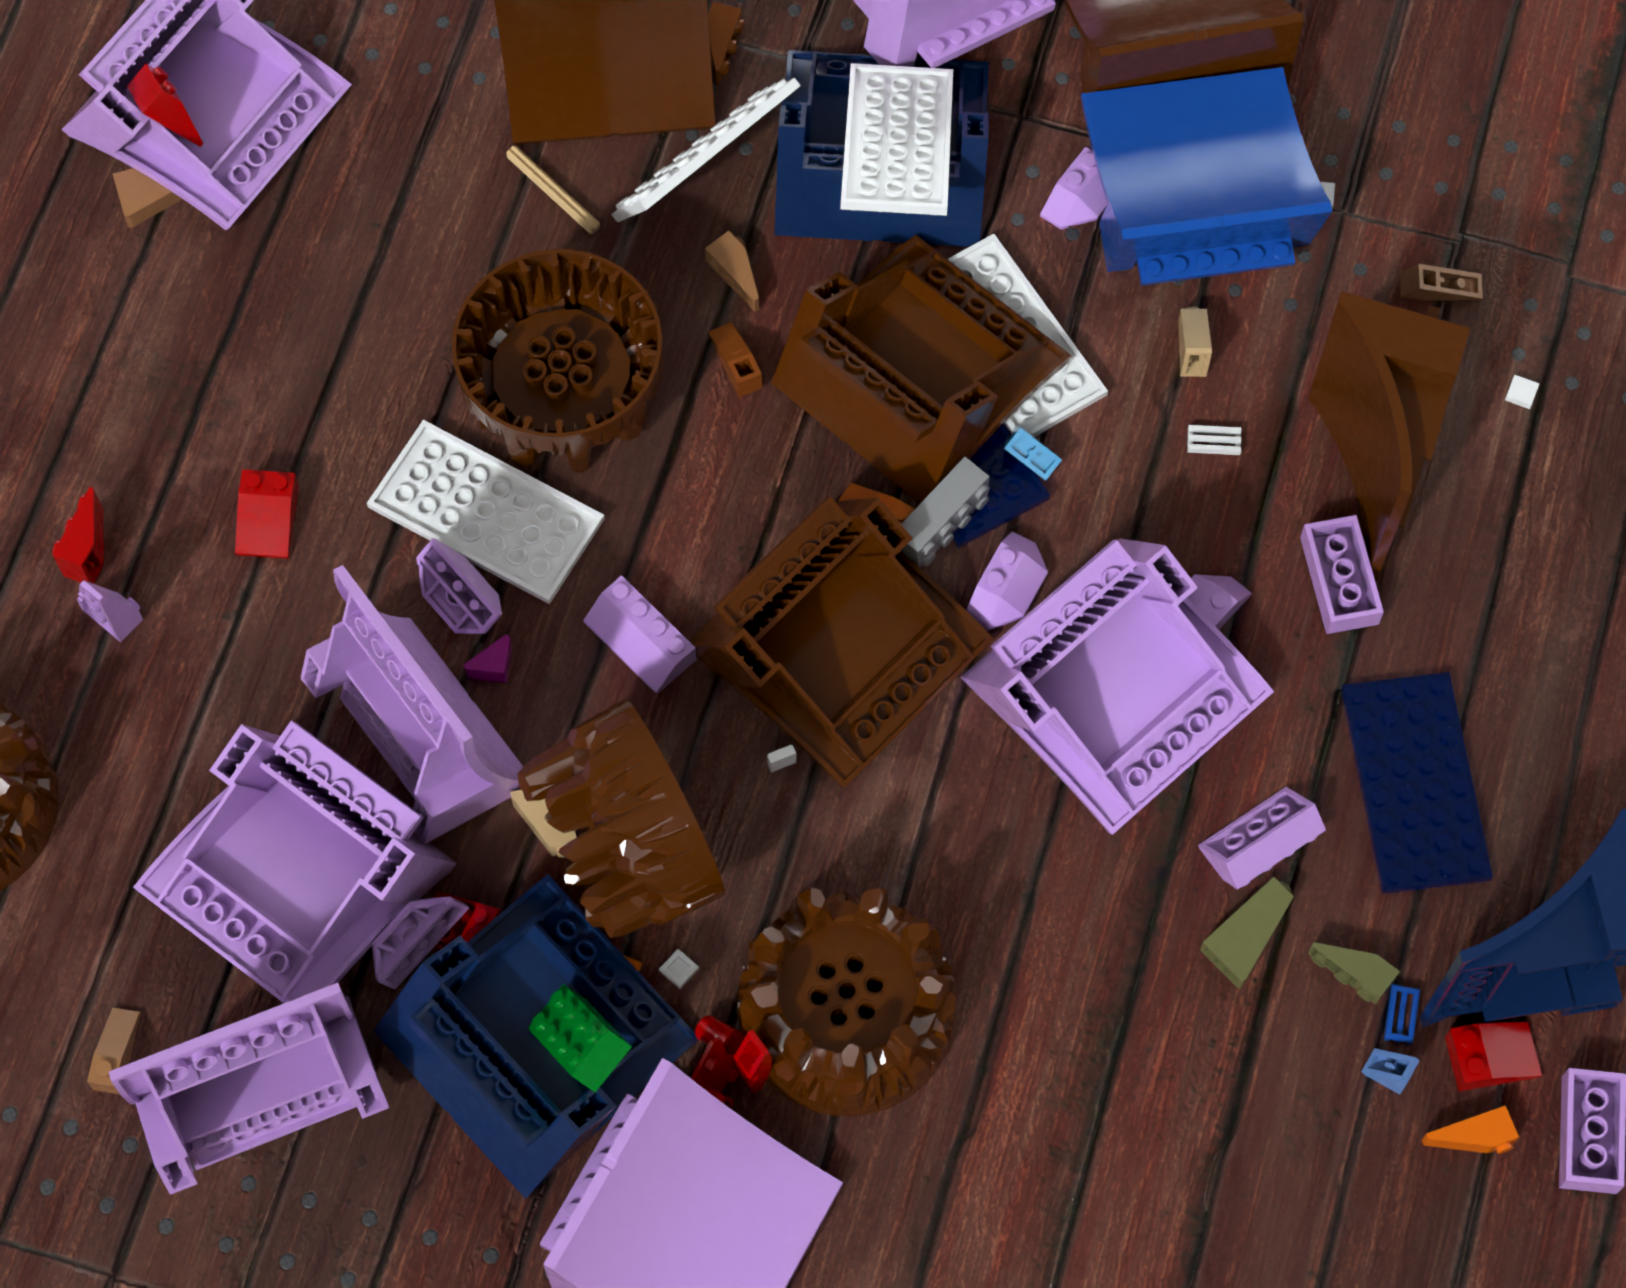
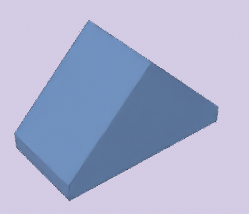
[1361,1048,1419,1095]

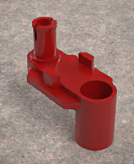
[691,1015,744,1107]

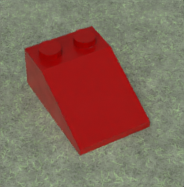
[127,63,204,147]
[235,469,299,559]
[1445,1022,1542,1092]

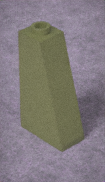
[1200,877,1294,990]

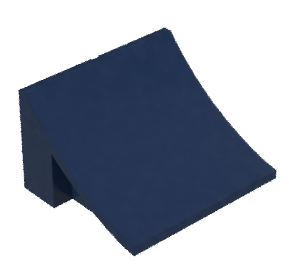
[774,50,989,247]
[1420,808,1626,1028]
[373,875,699,1199]

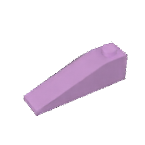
[77,580,143,642]

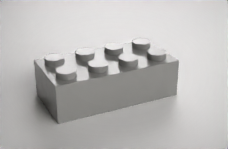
[901,457,990,568]

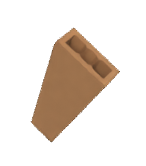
[113,168,182,228]

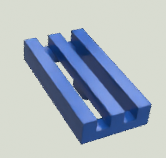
[1383,984,1420,1045]

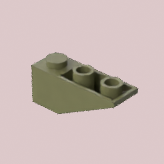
[1308,942,1400,1004]

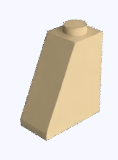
[1178,307,1212,377]
[510,790,576,857]

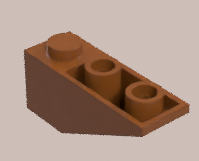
[708,1,745,84]
[708,322,762,398]

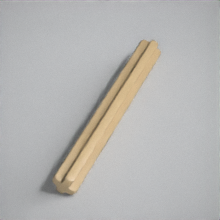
[506,146,600,234]

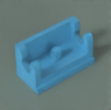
[1004,425,1062,481]

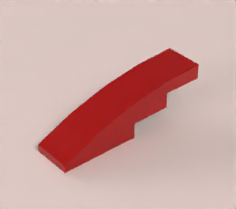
[733,1029,772,1094]

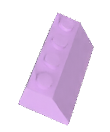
[583,575,696,694]
[1198,787,1326,890]

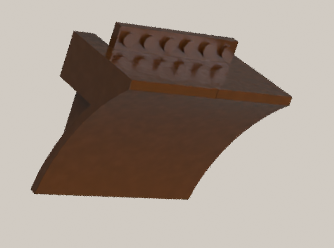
[494,0,715,145]
[1064,0,1304,93]
[771,235,1072,504]
[1308,291,1470,582]
[689,496,994,788]

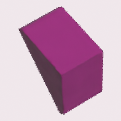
[463,634,512,683]

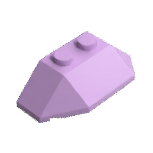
[1040,145,1108,230]
[966,532,1048,632]
[416,538,502,634]
[1187,574,1252,630]
[372,896,469,989]

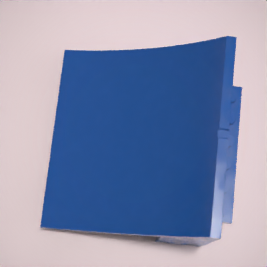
[1080,67,1332,286]

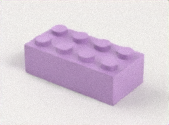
[1300,515,1384,634]
[1559,1068,1626,1194]

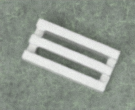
[1187,425,1241,455]

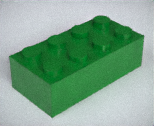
[528,983,632,1092]

